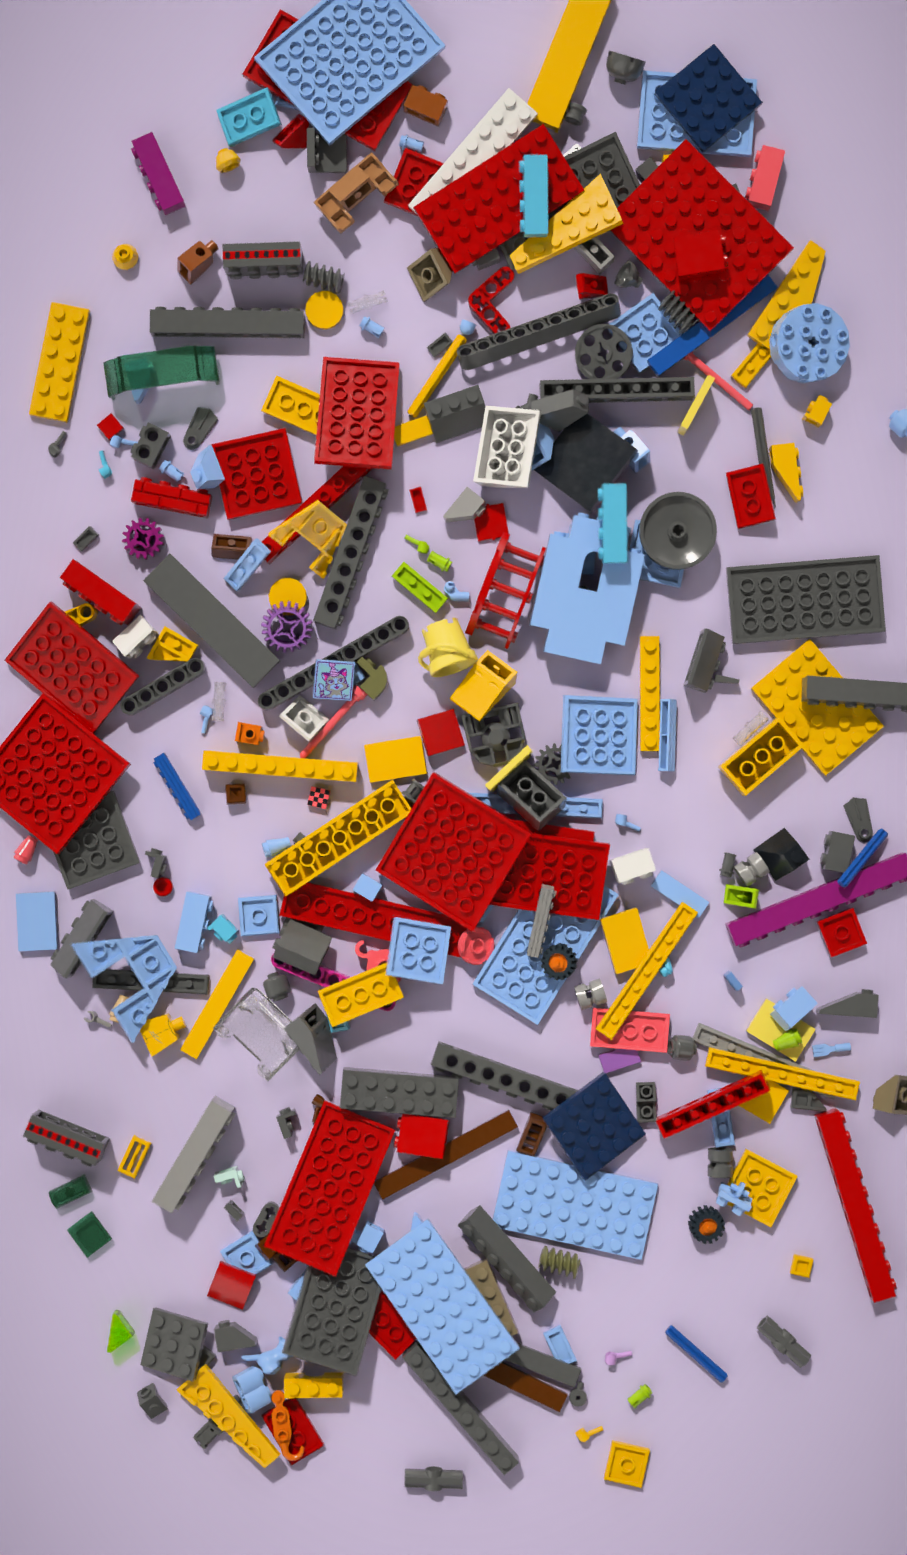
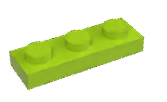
[392,562,448,613]

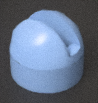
[460,320,476,335]

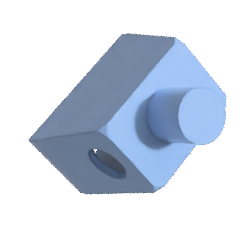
[614,427,650,473]

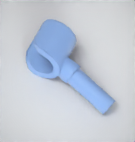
[110,435,138,448]
[200,705,213,733]
[615,814,641,832]

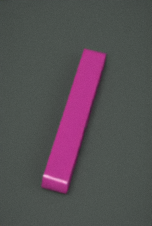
[271,953,396,1011]

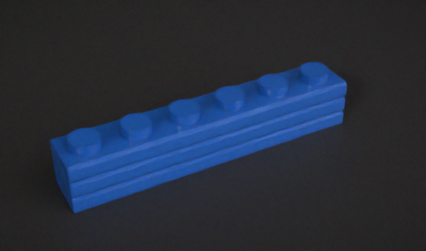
[153,753,202,820]

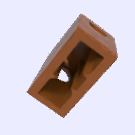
[177,240,219,285]

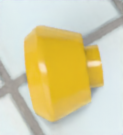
[216,148,241,173]
[112,244,138,270]

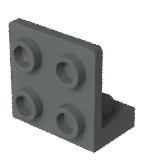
[307,128,347,173]

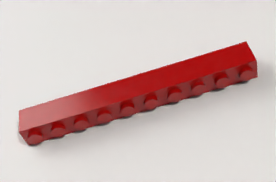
[814,1108,897,1303]

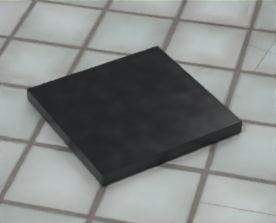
[534,413,639,513]

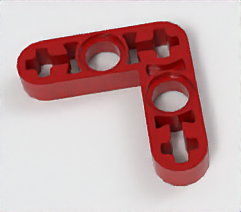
[468,266,514,334]

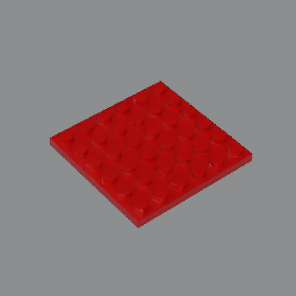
[0,693,131,855]
[375,772,532,932]

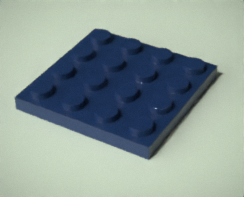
[654,44,763,153]
[542,1072,646,1181]

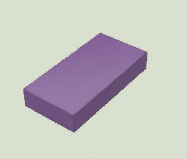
[598,1049,641,1073]

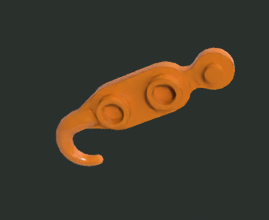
[272,1390,304,1461]

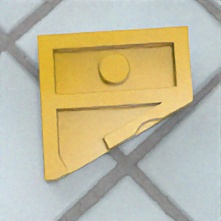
[147,626,199,662]

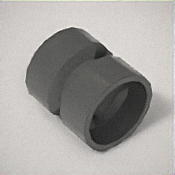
[708,1147,733,1178]

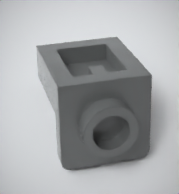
[276,1107,296,1139]

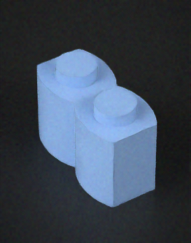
[232,1366,272,1414]

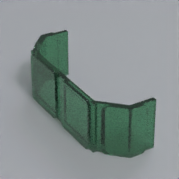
[103,345,220,400]

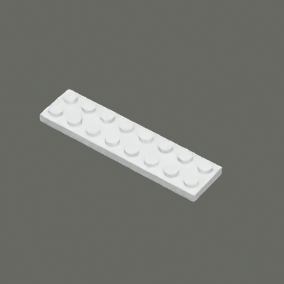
[408,88,538,214]

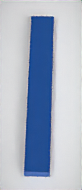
[647,275,778,377]

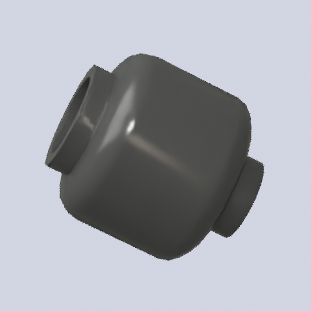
[263,972,291,1002]
[667,1035,697,1061]

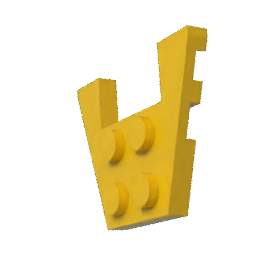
[268,500,347,579]

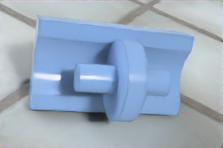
[716,1182,752,1216]

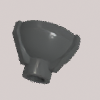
[615,260,642,288]

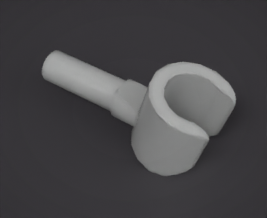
[84,1011,111,1028]

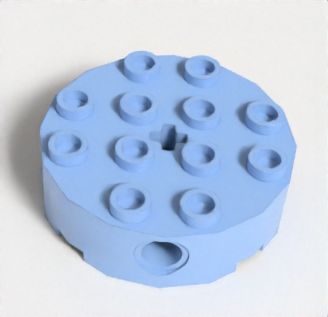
[769,303,850,383]

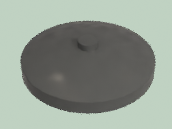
[639,492,717,570]

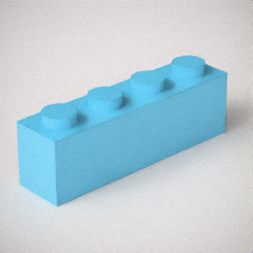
[519,155,548,237]
[598,484,627,563]

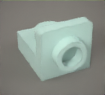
[214,1166,245,1188]

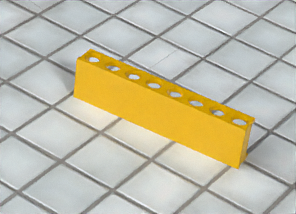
[527,0,612,133]
[265,780,411,897]

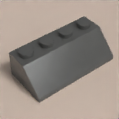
[50,899,113,979]

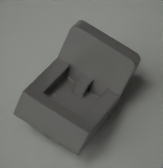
[145,848,167,878]
[137,1383,168,1419]

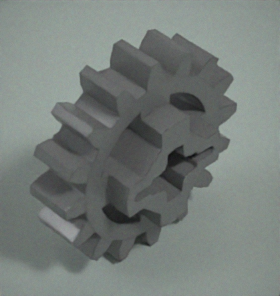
[534,743,571,785]

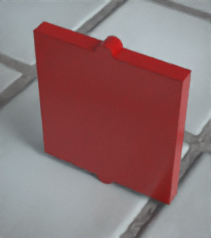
[474,503,509,541]

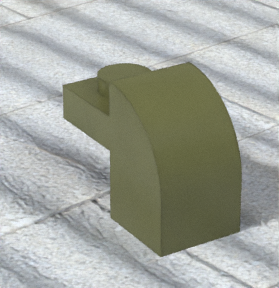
[357,657,388,701]

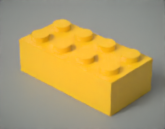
[718,716,804,796]

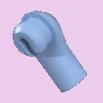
[444,581,469,602]

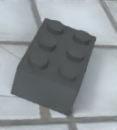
[497,760,567,832]

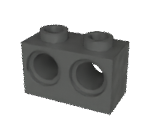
[130,422,171,470]

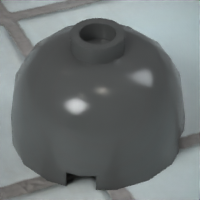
[606,51,646,85]

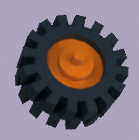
[541,943,578,980]
[688,1205,725,1244]

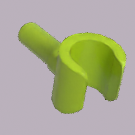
[404,534,429,554]

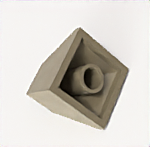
[407,248,452,302]
[872,1075,907,1115]

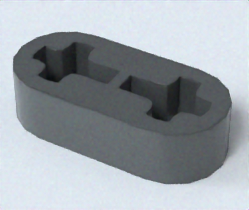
[253,1202,280,1237]

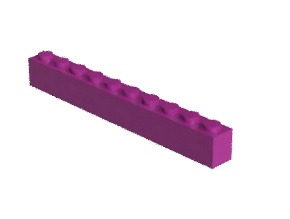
[725,852,907,948]

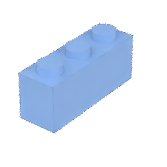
[175,891,213,953]

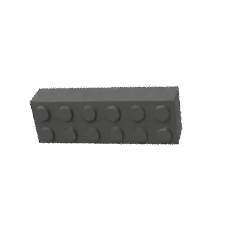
[340,1067,459,1118]

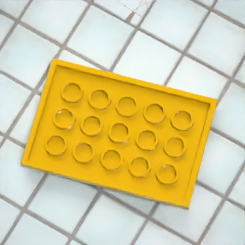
[751,639,884,776]

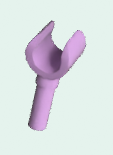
[605,1351,632,1365]

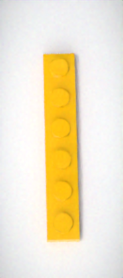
[640,636,660,751]

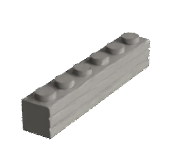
[527,884,556,958]

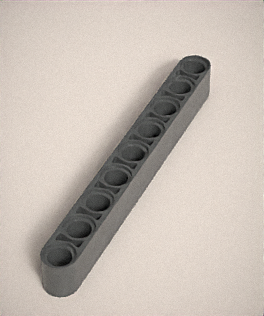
[457,294,621,370]
[258,616,409,710]

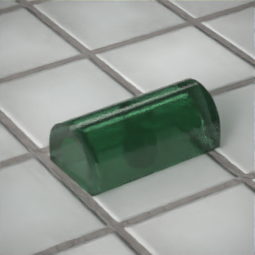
[49,1174,93,1209]

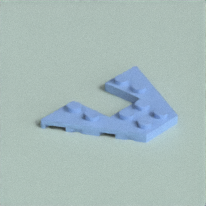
[70,935,177,1043]

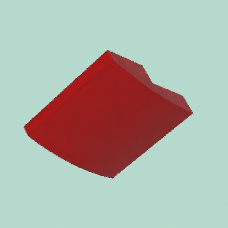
[207,1261,256,1310]

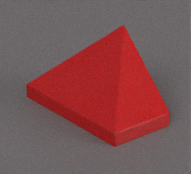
[272,114,309,149]

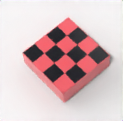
[307,786,331,809]

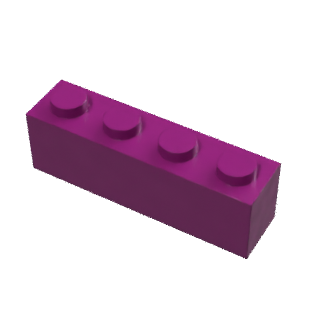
[131,132,186,216]

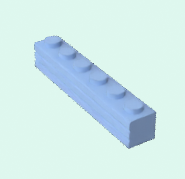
[658,699,677,771]

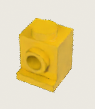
[802,395,832,428]

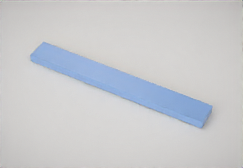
[469,793,603,818]

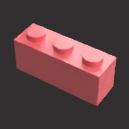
[745,145,785,211]

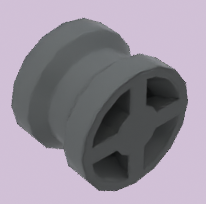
[564,102,587,126]

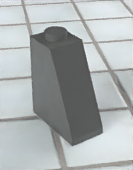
[529,389,588,432]

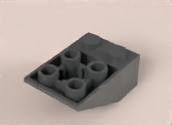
[284,1003,337,1075]

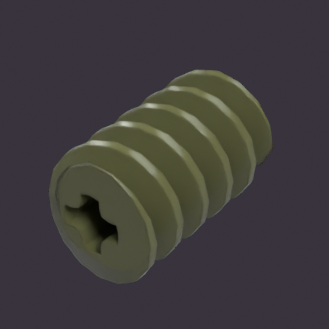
[538,1246,580,1279]

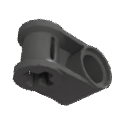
[402,778,424,803]

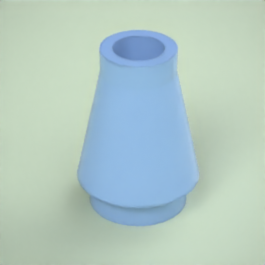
[262,837,291,858]

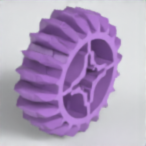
[261,601,313,653]

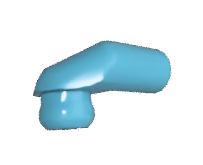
[659,957,673,977]

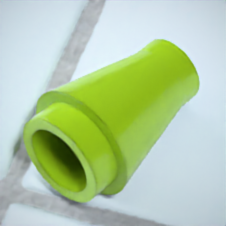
[773,1028,803,1051]

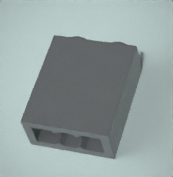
[272,919,333,975]

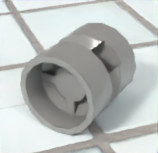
[734,852,770,887]
[574,978,607,1010]

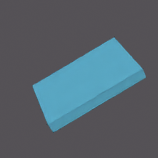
[216,87,282,147]

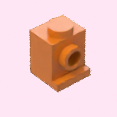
[235,722,265,745]

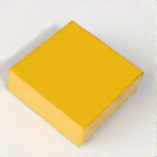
[790,1254,813,1278]

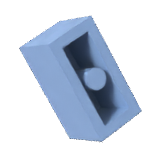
[770,986,818,1031]

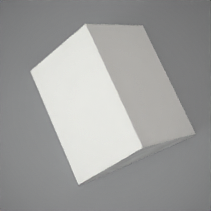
[279,695,329,742]

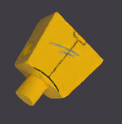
[140,1013,186,1057]

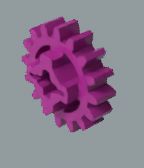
[122,518,164,560]

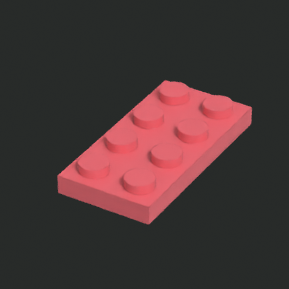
[590,1008,670,1053]

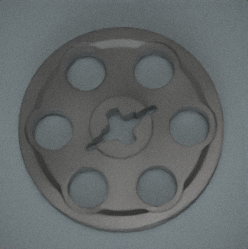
[575,324,633,379]

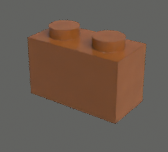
[403,85,448,127]

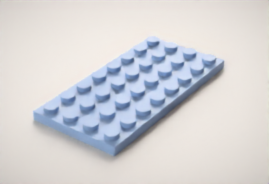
[472,885,619,1025]
[493,1150,658,1260]
[365,1219,519,1394]

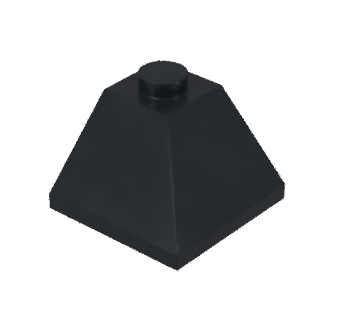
[753,828,810,881]

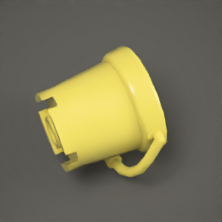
[418,618,478,677]

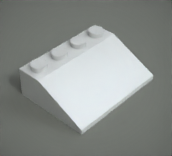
[473,406,541,488]

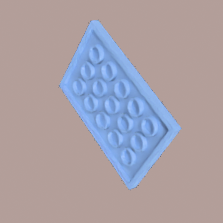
[637,70,757,157]

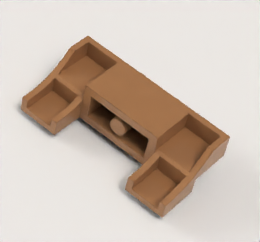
[313,152,399,234]

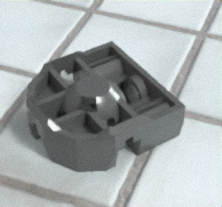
[461,703,526,767]

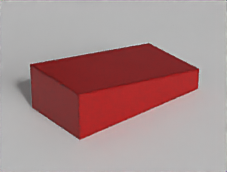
[409,487,427,513]

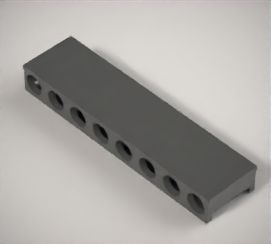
[143,553,280,688]

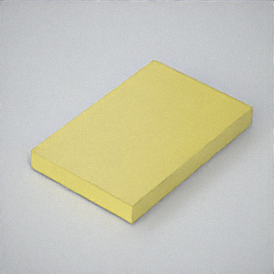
[678,375,715,436]
[485,745,533,793]
[746,998,816,1062]

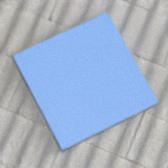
[561,695,638,775]

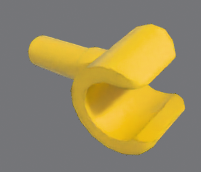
[575,1426,604,1442]

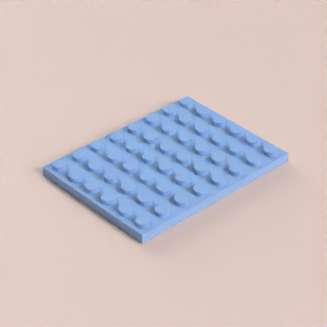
[254,0,445,146]

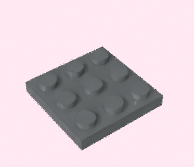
[140,1307,208,1381]

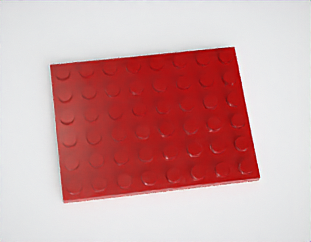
[610,139,794,332]

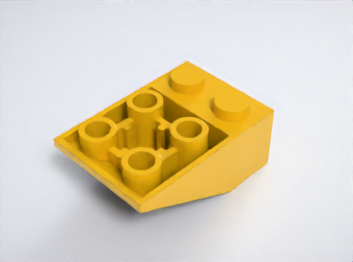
[450,650,517,722]

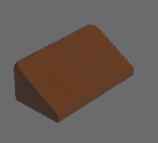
[211,534,252,560]

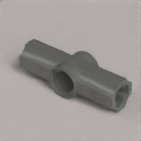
[757,1316,812,1368]
[405,1466,463,1491]

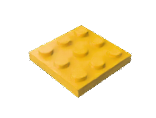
[727,1148,798,1227]

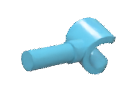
[99,451,112,479]

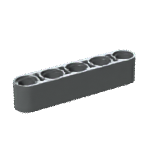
[120,658,206,715]

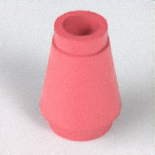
[13,835,38,865]

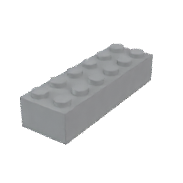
[152,1095,235,1213]

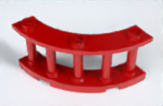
[465,532,546,649]

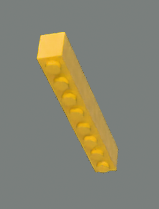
[202,750,358,782]

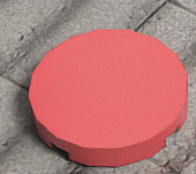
[458,927,495,965]

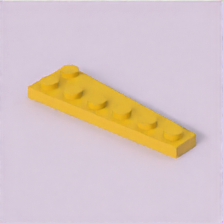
[176,1364,281,1468]

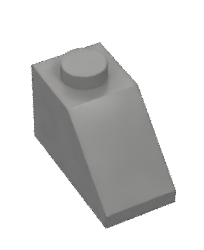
[443,487,486,523]

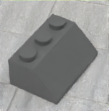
[424,385,486,443]
[683,628,726,693]

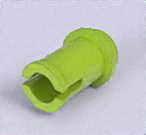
[427,551,452,572]
[627,1384,653,1408]

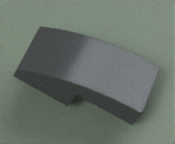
[636,1082,657,1123]

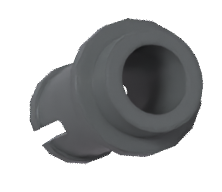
[719,853,737,878]

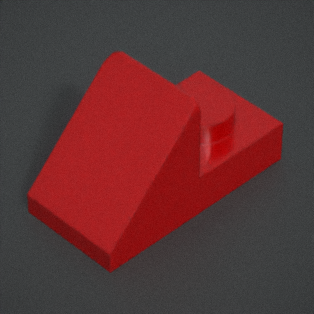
[576,273,608,299]

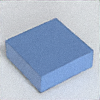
[724,970,743,991]

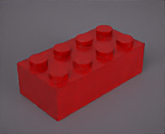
[59,559,142,626]

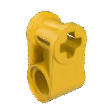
[65,603,98,626]

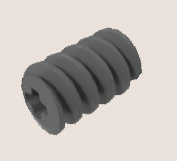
[303,261,345,293]
[658,290,699,334]

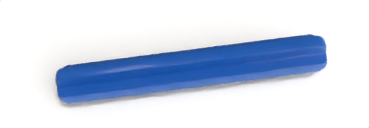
[838,829,888,888]
[665,1325,728,1383]

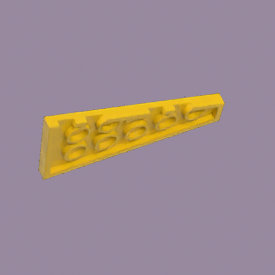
[510,174,623,274]
[746,240,826,352]

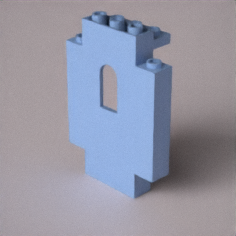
[529,513,645,664]

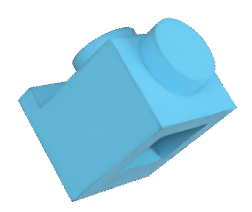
[207,914,238,944]

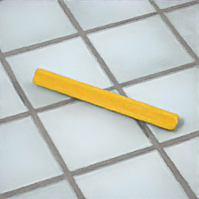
[407,334,467,418]

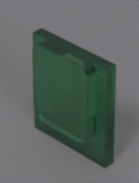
[67,1211,112,1258]

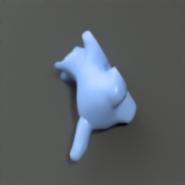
[241,1336,292,1375]

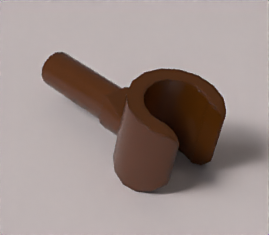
[312,1094,325,1123]

